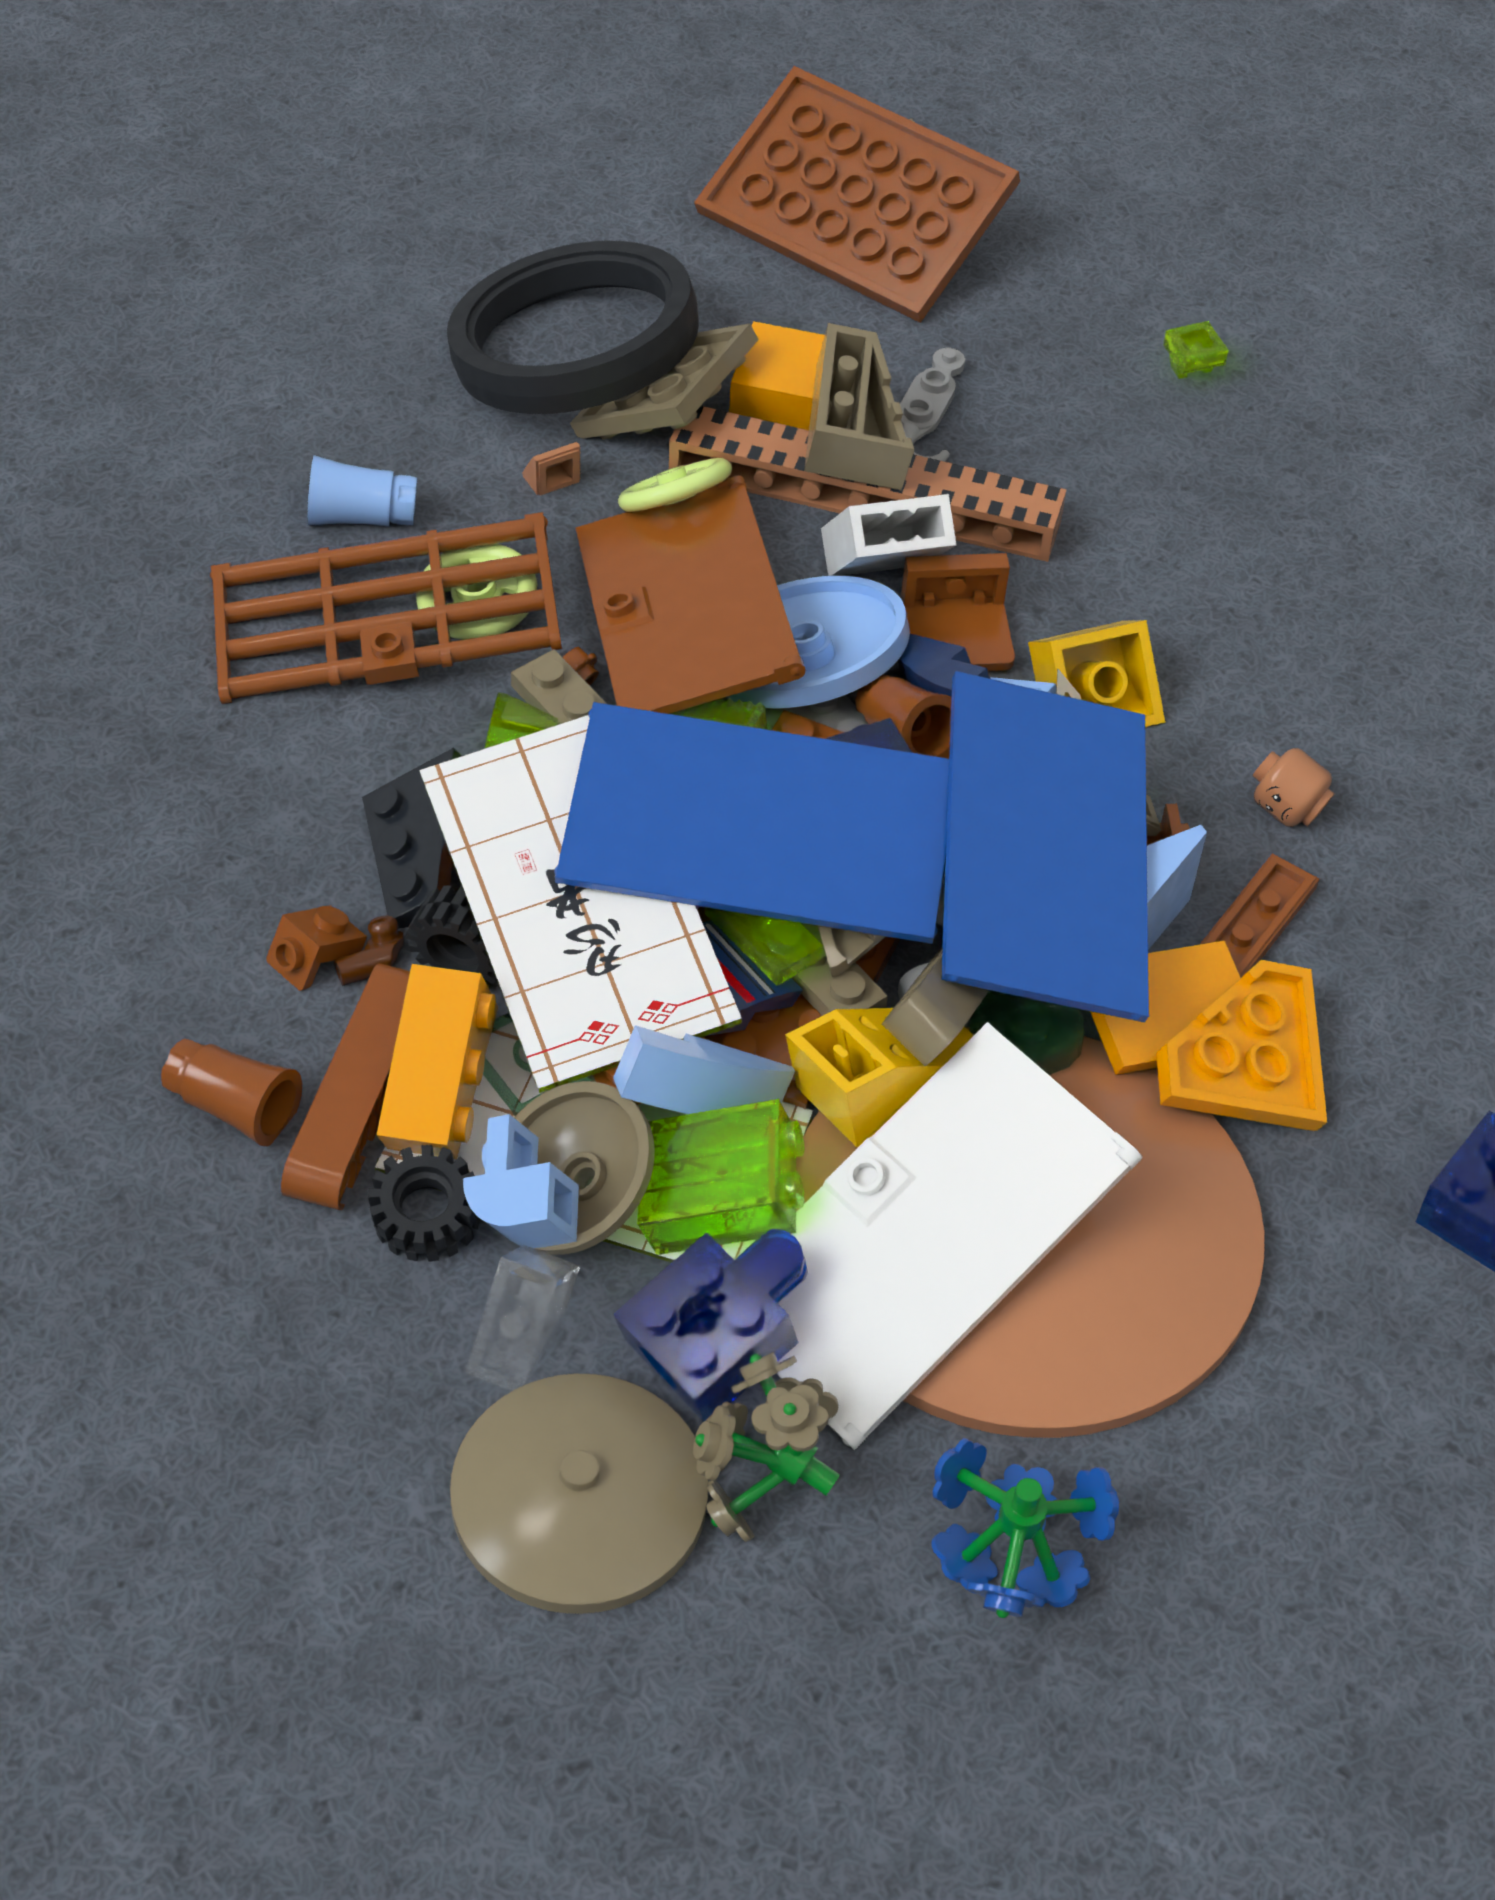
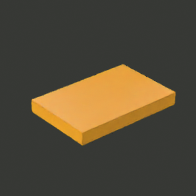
[1090,941,1240,1075]

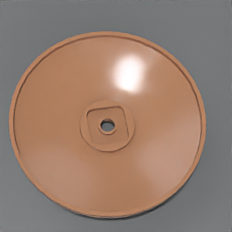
[786,1025,1265,1438]

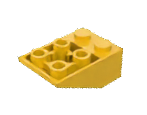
[785,1008,974,1147]

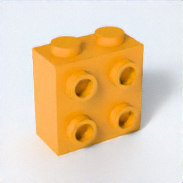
[729,321,825,430]

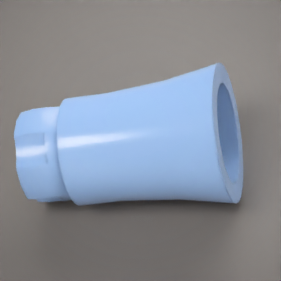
[307,455,417,526]

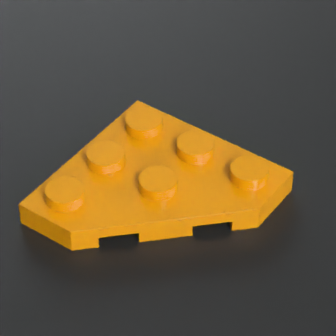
[1156,960,1327,1131]

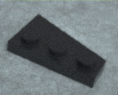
[362,747,462,929]

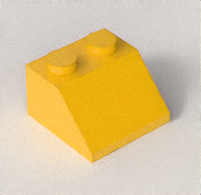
[1028,620,1165,727]

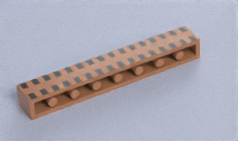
[669,406,1067,562]

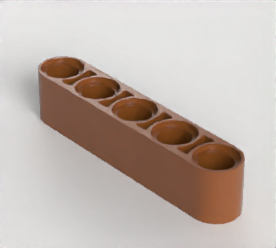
[281,963,410,1210]

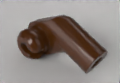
[334,915,404,986]

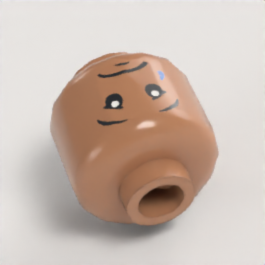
[1252,748,1335,827]

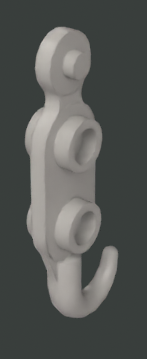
[900,348,965,462]

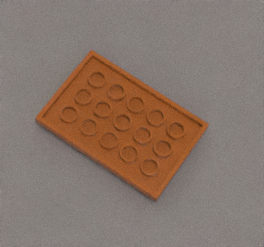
[694,66,1021,323]

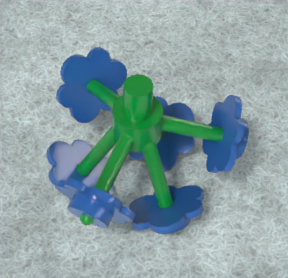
[931,1438,1119,1618]

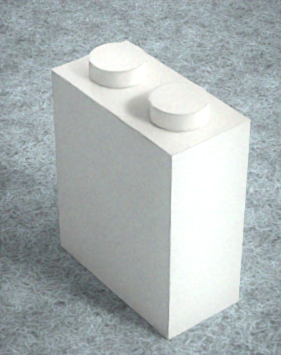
[821,494,956,576]

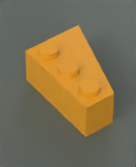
[377,964,499,1159]

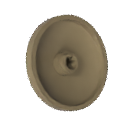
[450,1374,708,1614]

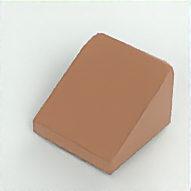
[522,442,580,496]

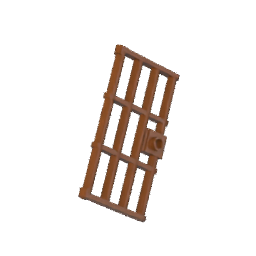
[210,512,562,704]

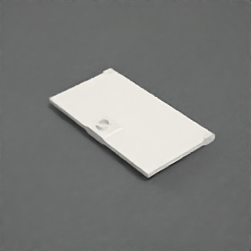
[705,1022,1143,1450]

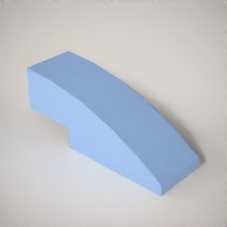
[613,1025,795,1123]

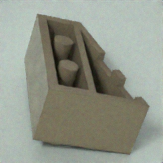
[804,323,915,490]

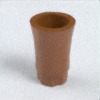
[855,674,951,759]
[161,1039,303,1147]

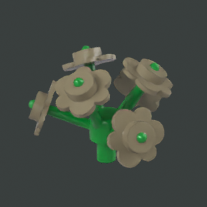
[693,1352,840,1542]

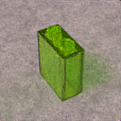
[637,1099,804,1255]

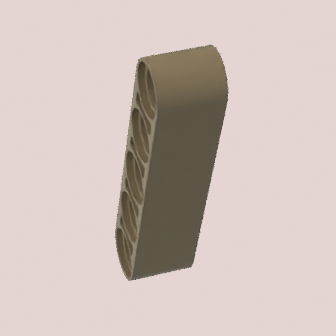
[882,945,989,1066]

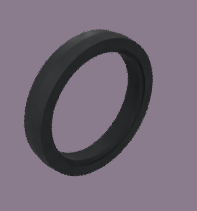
[447,241,699,414]

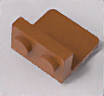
[901,553,1015,671]

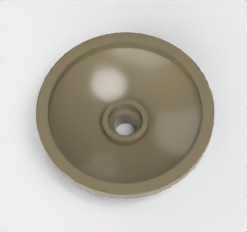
[514,1081,655,1255]

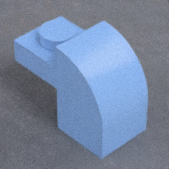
[463,1114,579,1248]

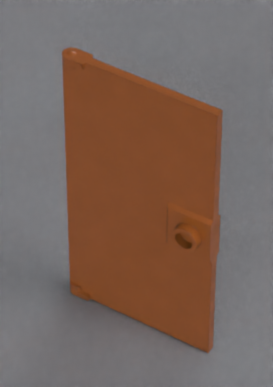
[575,476,806,714]

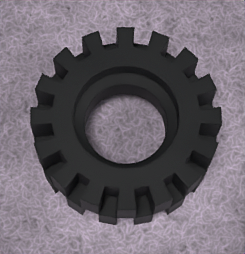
[406,885,497,986]
[368,1145,481,1262]

